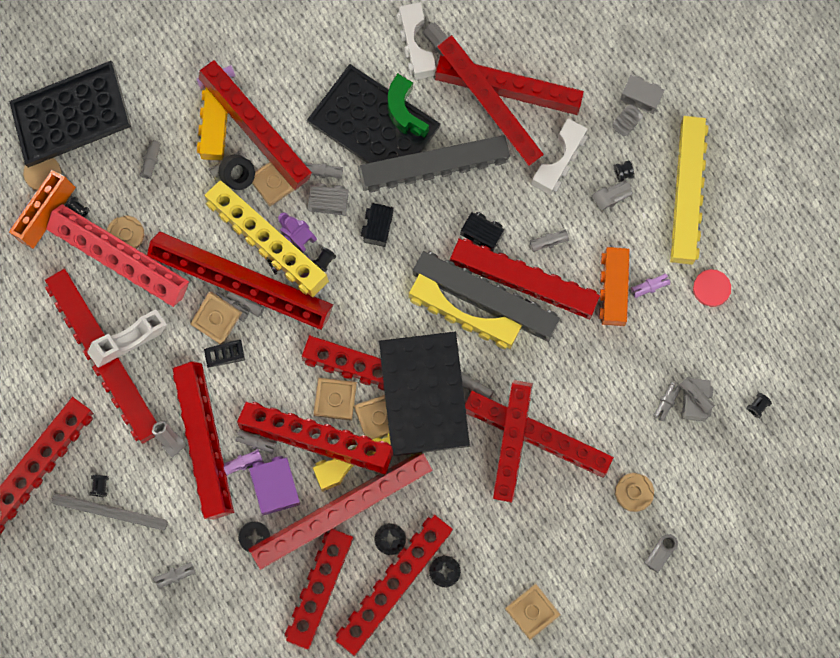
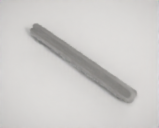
[52,493,168,531]

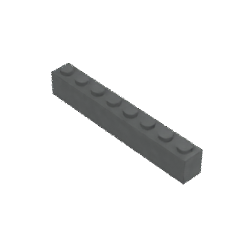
[358,135,510,193]
[413,251,560,342]

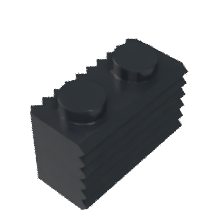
[361,203,394,247]
[460,212,505,252]

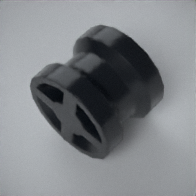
[614,160,635,182]

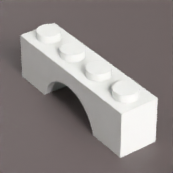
[396,2,436,80]
[531,118,588,196]
[87,309,167,367]

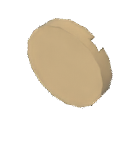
[23,158,62,191]
[106,216,144,249]
[615,473,654,512]

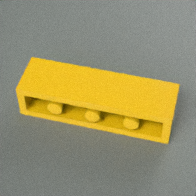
[197,88,228,161]

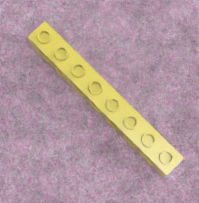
[204,180,329,297]

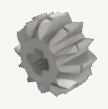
[612,105,643,137]

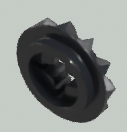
[238,521,270,552]
[374,523,406,555]
[429,555,461,588]

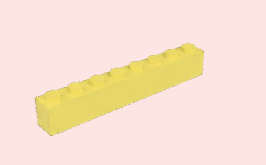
[670,116,708,265]

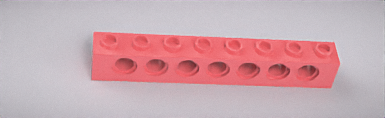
[46,204,189,307]

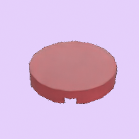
[693,269,731,307]

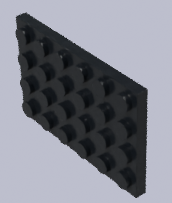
[9,61,131,168]
[307,64,441,163]
[379,331,470,456]

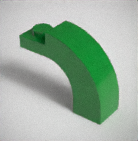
[388,73,429,138]

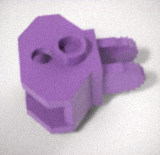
[278,212,317,253]

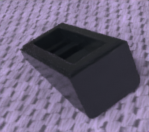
[204,340,245,368]

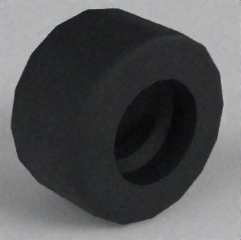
[218,154,255,190]

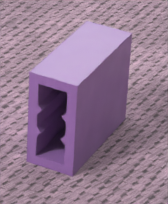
[249,456,300,516]

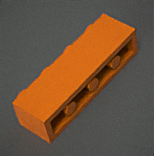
[9,170,76,249]
[599,247,630,326]

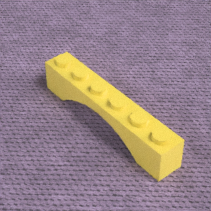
[409,274,522,349]
[313,433,413,492]

